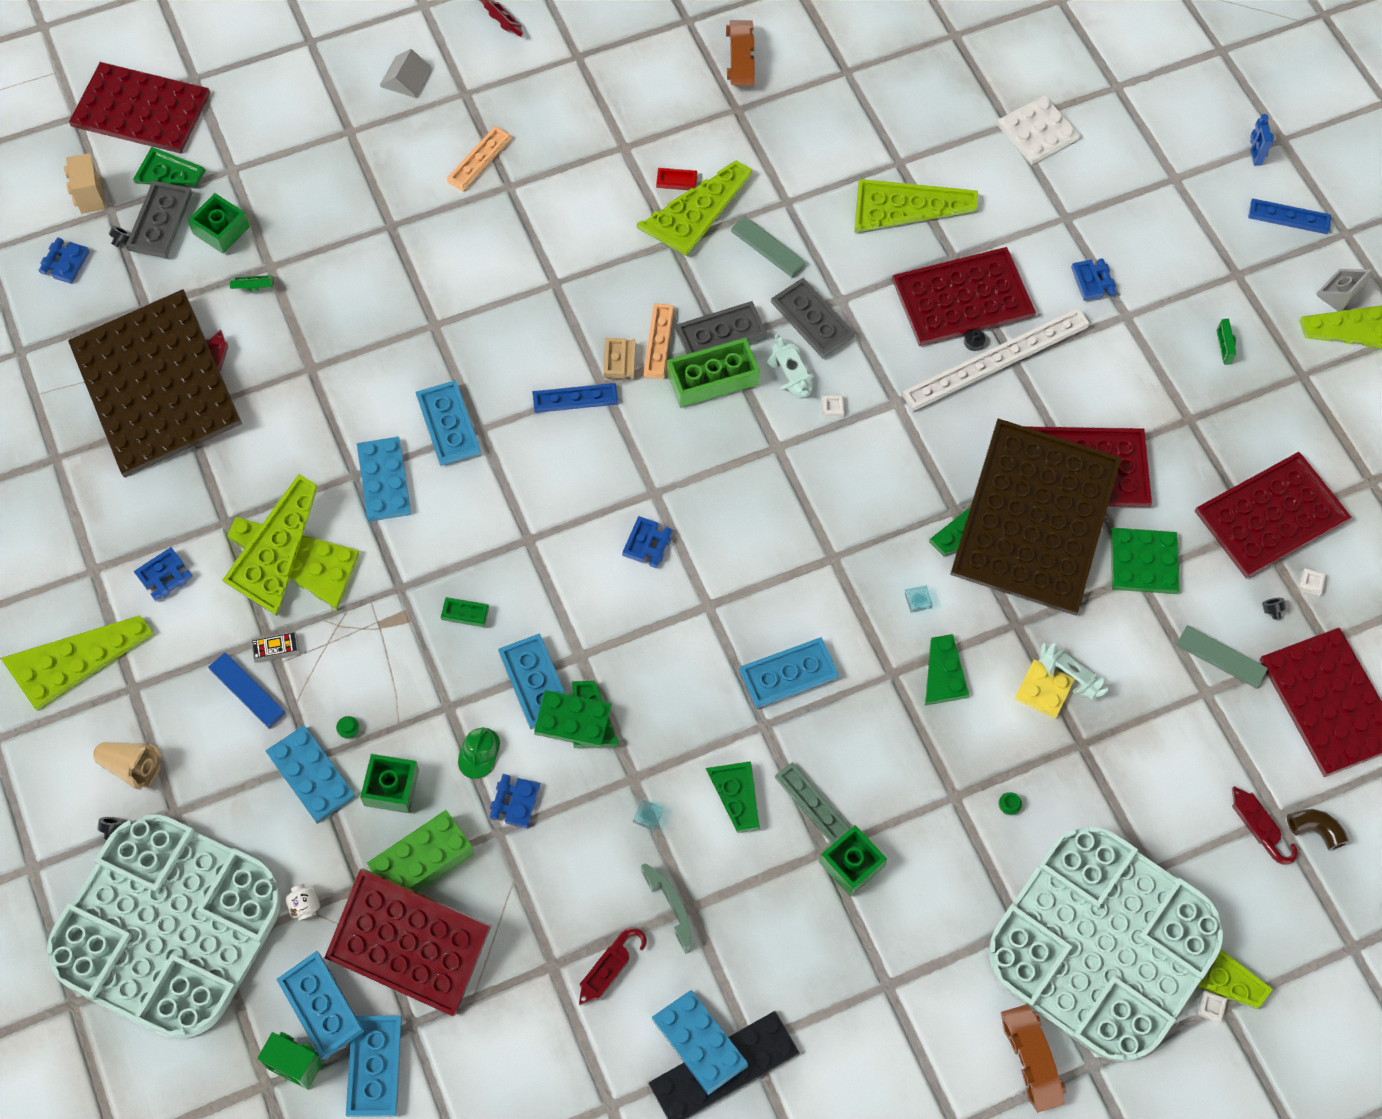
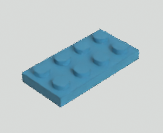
[416,380,481,466]
[357,436,411,522]
[498,633,565,730]
[739,637,839,709]
[266,725,355,824]
[276,951,365,1060]
[652,990,748,1095]
[346,1016,402,1117]

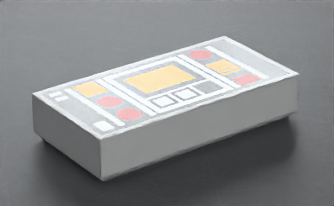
[251,631,300,663]

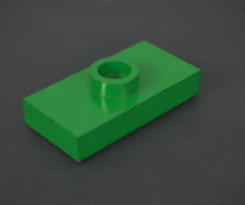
[230,275,275,291]
[1216,318,1237,365]
[441,597,490,627]

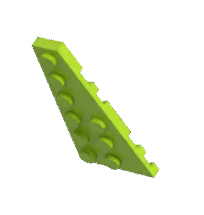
[637,160,752,256]

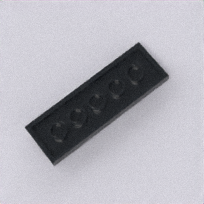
[648,1011,800,1119]

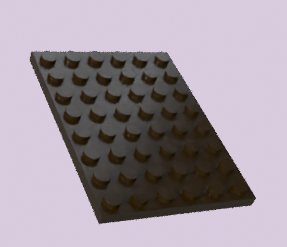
[68,289,243,478]
[950,418,1121,616]

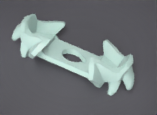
[767,335,813,398]
[1038,642,1108,701]

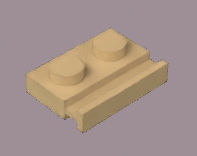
[603,338,635,379]

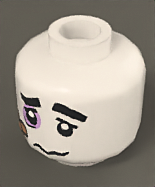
[285,884,320,921]

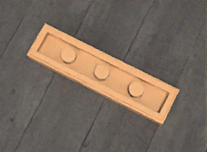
[447,126,511,191]
[644,303,674,379]

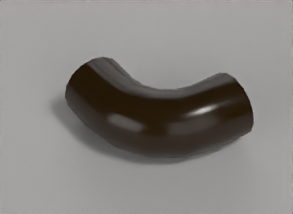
[1287,809,1350,851]

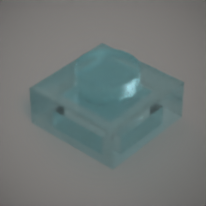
[905,585,933,613]
[633,799,664,831]

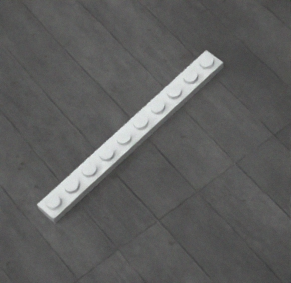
[902,308,1089,411]

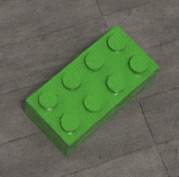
[667,338,760,408]
[367,810,474,892]

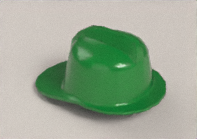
[458,727,500,779]

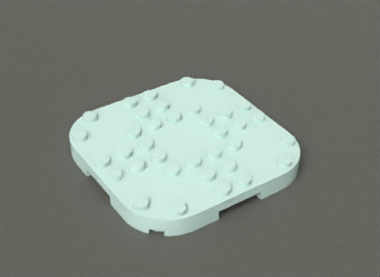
[47,815,281,1039]
[989,827,1223,1061]

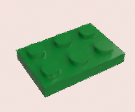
[534,690,612,748]

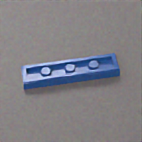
[1248,198,1331,234]
[532,383,618,413]
[208,652,285,729]

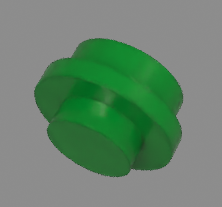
[336,716,360,739]
[998,792,1022,815]

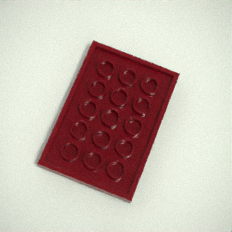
[69,62,210,154]
[892,247,1036,346]
[1024,426,1152,508]
[1195,452,1352,579]
[1259,627,1382,777]
[324,868,492,1017]

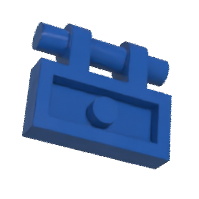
[1250,114,1274,166]
[38,237,90,284]
[1071,258,1117,301]
[622,516,673,568]
[134,547,193,601]
[489,774,540,829]

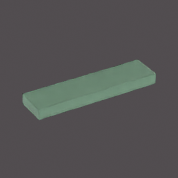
[731,216,806,277]
[1176,625,1268,689]
[775,762,850,844]

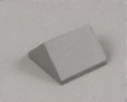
[380,49,432,98]
[1316,269,1374,311]

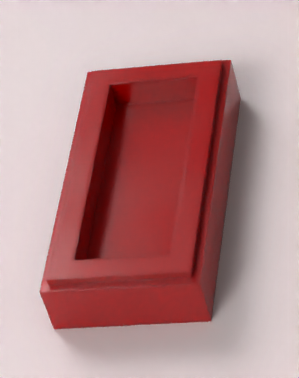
[656,168,697,190]

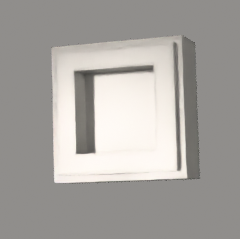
[821,395,844,418]
[1298,568,1326,596]
[1196,991,1227,1023]

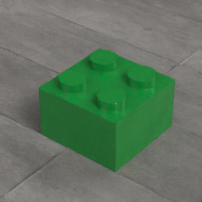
[188,193,250,254]
[360,754,419,813]
[819,825,887,897]
[257,1032,323,1090]

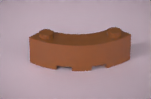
[726,20,755,85]
[1001,1004,1066,1113]

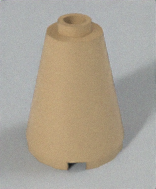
[93,742,161,790]

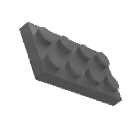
[126,181,192,258]
[771,278,855,359]
[675,301,767,355]

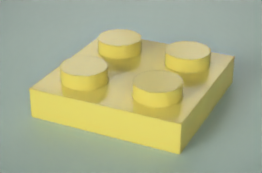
[1015,659,1075,719]

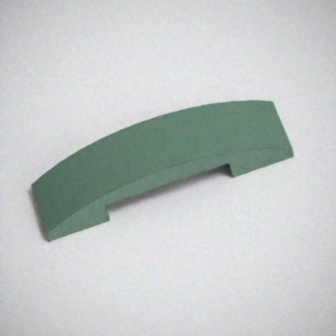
[641,863,690,954]

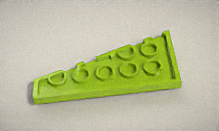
[854,179,978,233]
[1299,305,1382,349]
[222,474,318,617]
[227,517,360,611]
[0,615,154,711]
[1197,949,1273,1009]

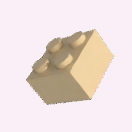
[64,153,106,214]

